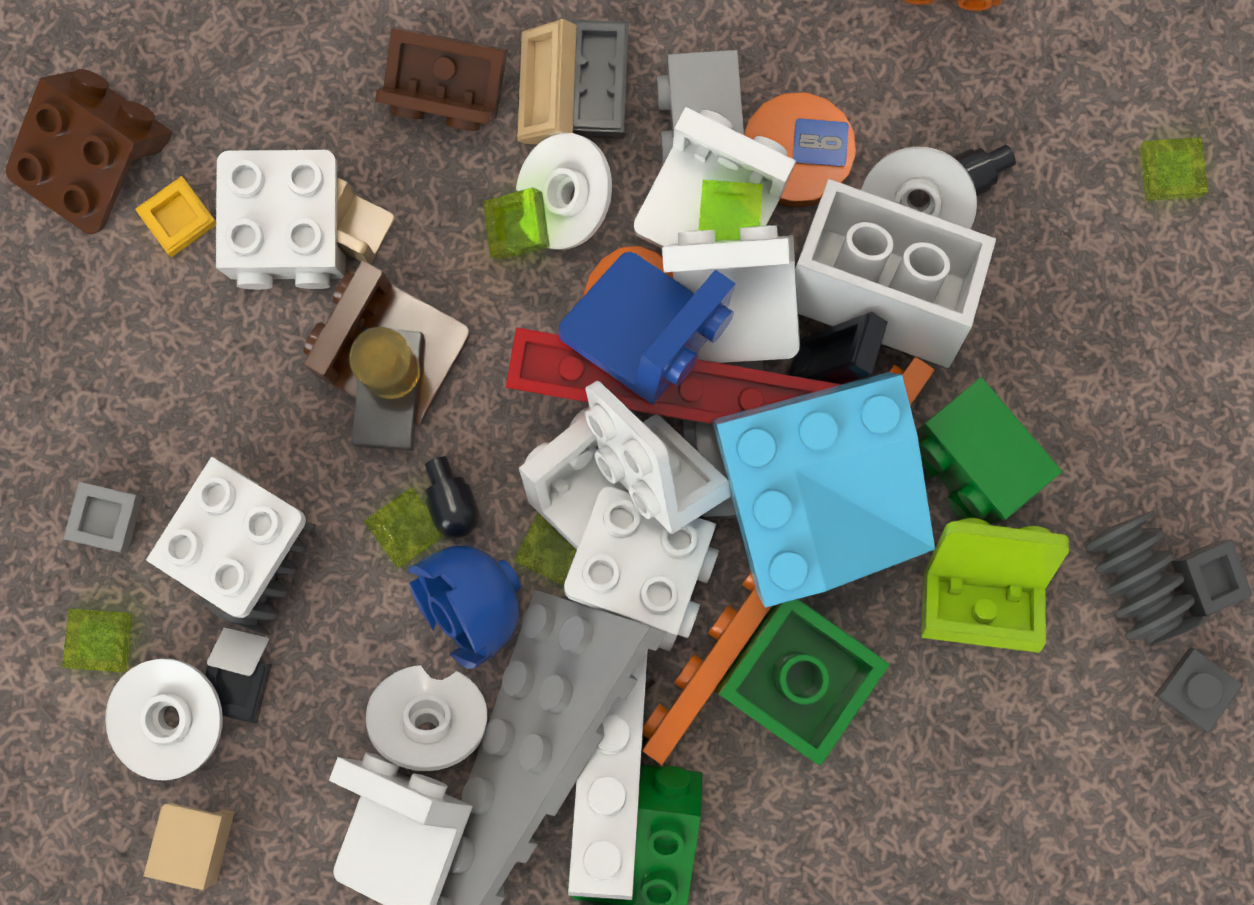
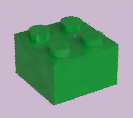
[916,377,1063,525]
[714,599,890,766]

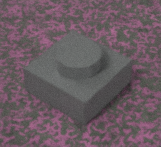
[1171,539,1252,617]
[1155,648,1243,733]

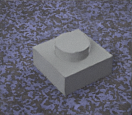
[63,482,143,554]

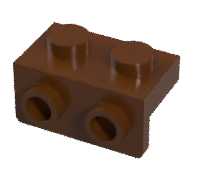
[375,27,508,131]

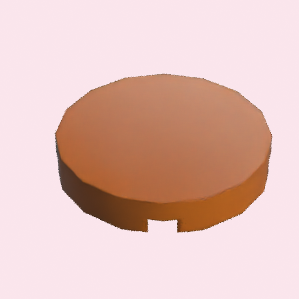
[744,92,856,207]

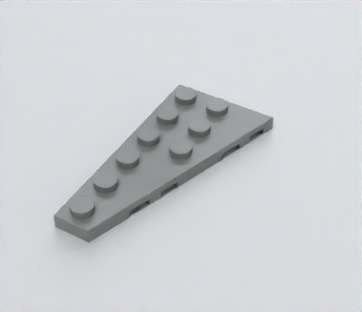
[437,590,668,905]

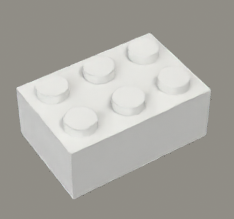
[795,179,996,368]

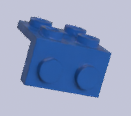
[558,252,736,405]

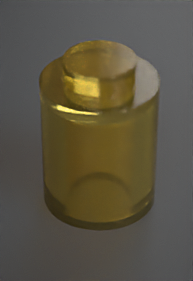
[349,327,420,399]

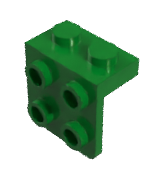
[568,765,703,905]

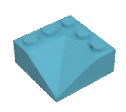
[711,372,935,608]

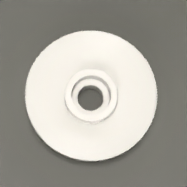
[516,133,612,250]
[861,147,977,229]
[105,658,223,780]
[366,665,487,771]

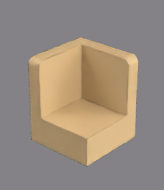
[337,177,394,265]
[143,803,234,890]

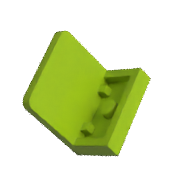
[921,518,1069,653]

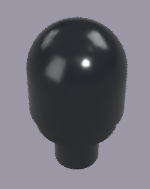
[953,144,1016,196]
[425,456,479,538]

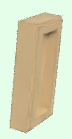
[517,19,577,145]

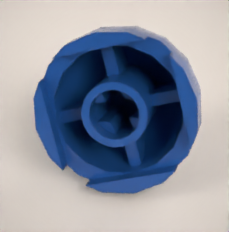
[408,545,521,669]

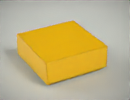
[135,176,216,257]

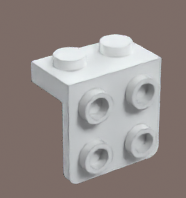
[634,107,796,248]
[216,150,346,290]
[662,225,800,363]
[585,381,731,534]
[519,407,629,549]
[146,457,306,618]
[564,486,719,651]
[329,752,473,905]

